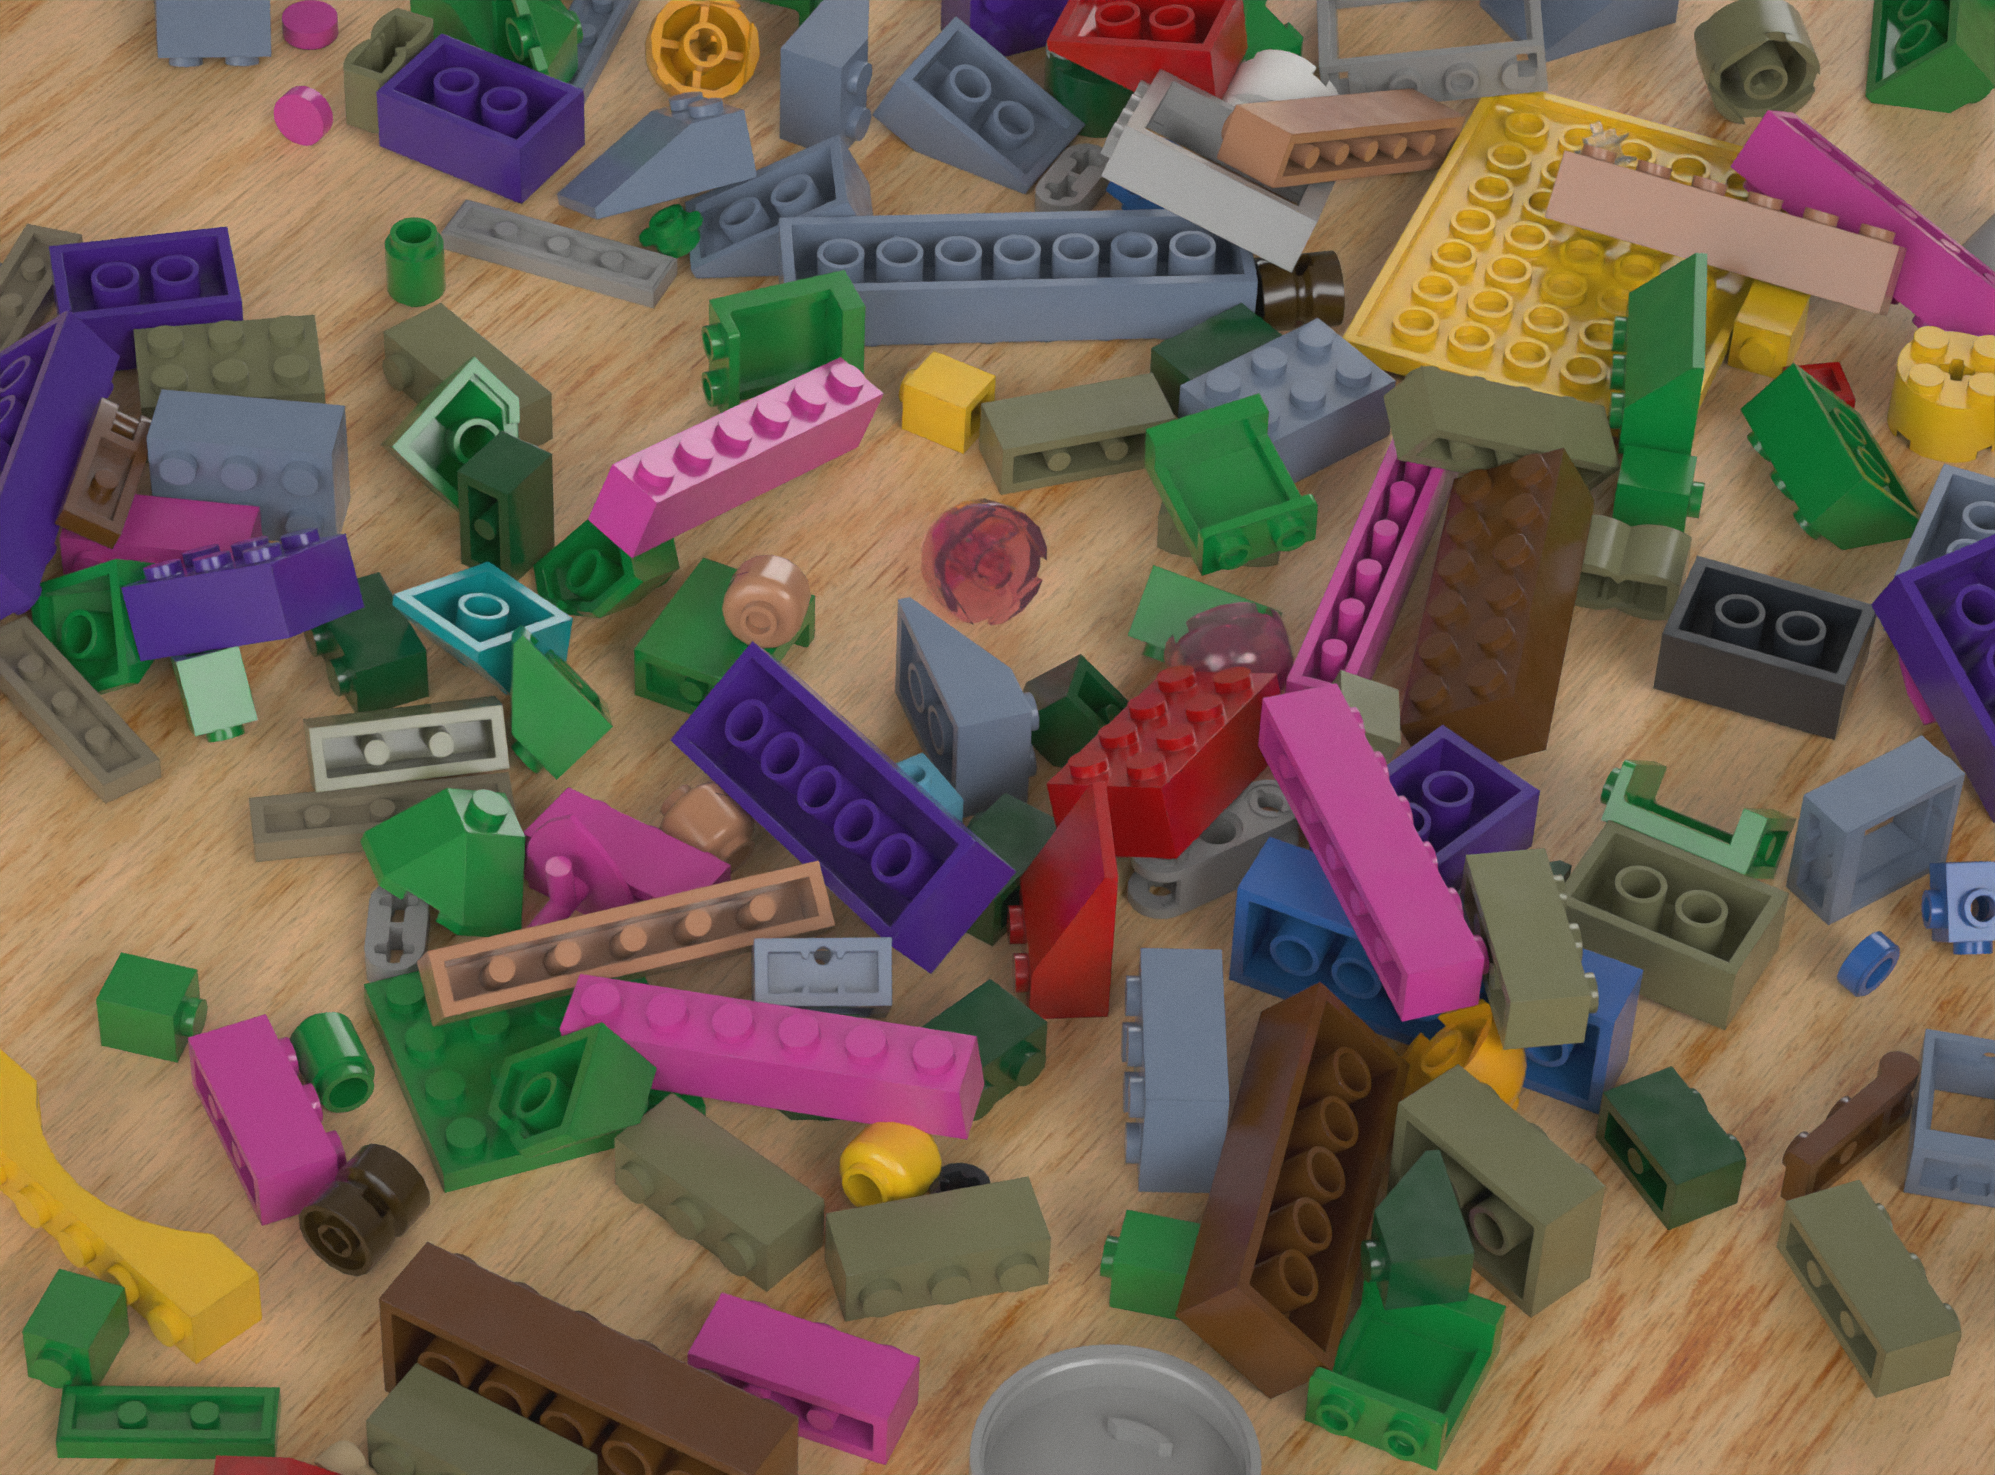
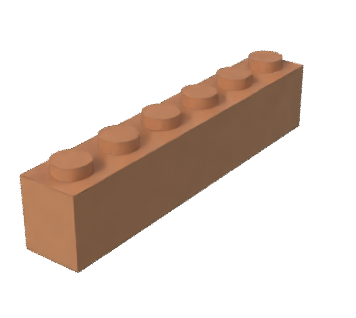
[1216,88,1466,188]
[1545,144,1907,316]
[417,861,835,1027]

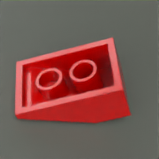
[1047,0,1248,100]
[1007,781,1118,1019]

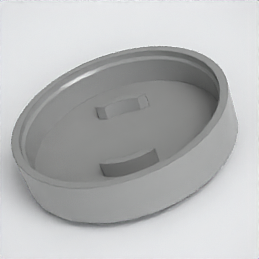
[969,1344,1261,1475]

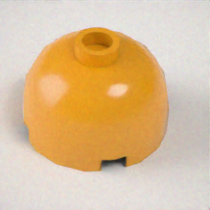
[644,0,760,100]
[1401,999,1527,1111]

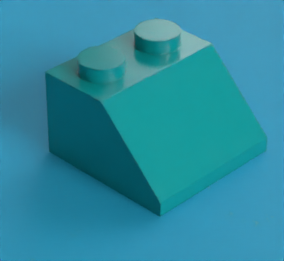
[392,562,573,696]

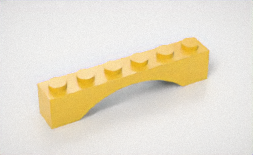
[0,1049,262,1364]

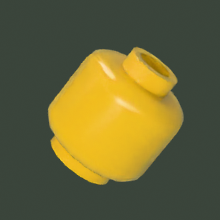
[839,1122,942,1208]

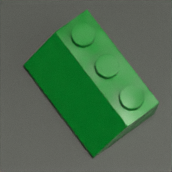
[1865,0,1995,113]
[1608,253,1708,455]
[1740,363,1921,550]

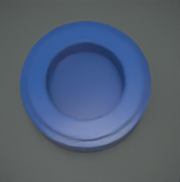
[1837,931,1900,997]

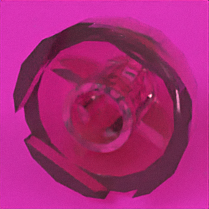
[921,498,1047,625]
[1163,602,1294,694]

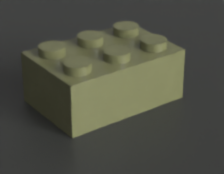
[134,315,326,463]
[1565,820,1789,1030]
[1386,1064,1606,1318]

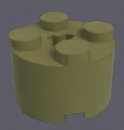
[1694,0,1820,124]

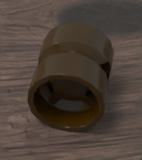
[1254,250,1345,332]
[299,1143,430,1276]

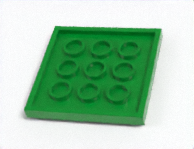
[364,970,706,1193]

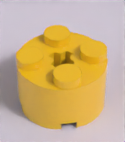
[1887,326,1995,463]

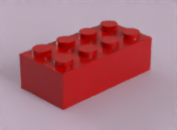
[1046,665,1281,859]

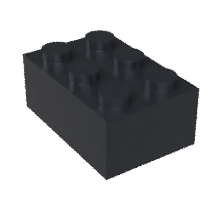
[1653,555,1876,740]

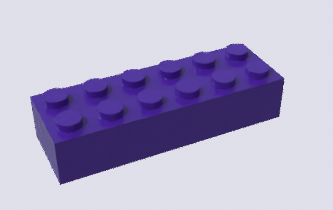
[0,309,120,620]
[670,641,1017,974]

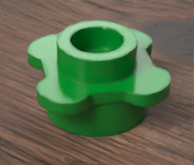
[639,204,703,258]

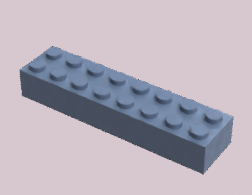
[778,209,1258,347]

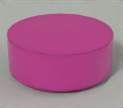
[282,0,339,50]
[274,86,333,146]

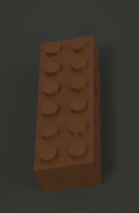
[1400,447,1595,762]
[1175,982,1410,1399]
[379,1242,799,1475]

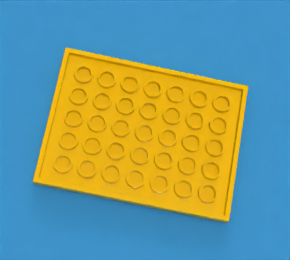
[1342,91,1787,438]

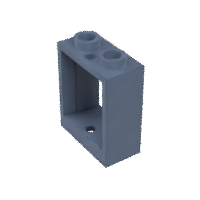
[1786,735,1965,926]
[751,937,892,1018]
[1903,1029,1995,1208]

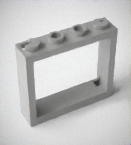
[1317,0,1548,102]
[1100,69,1336,272]

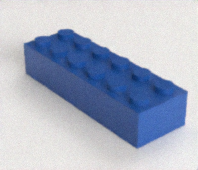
[1229,836,1643,1115]

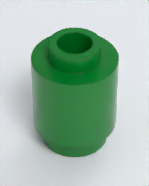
[385,217,446,307]
[290,1012,375,1113]

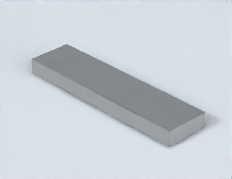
[441,200,677,308]

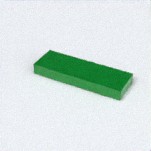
[56,1385,281,1459]

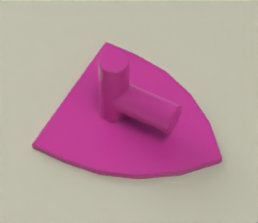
[526,814,635,928]

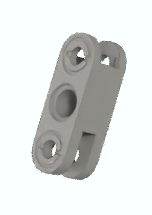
[1128,780,1299,919]

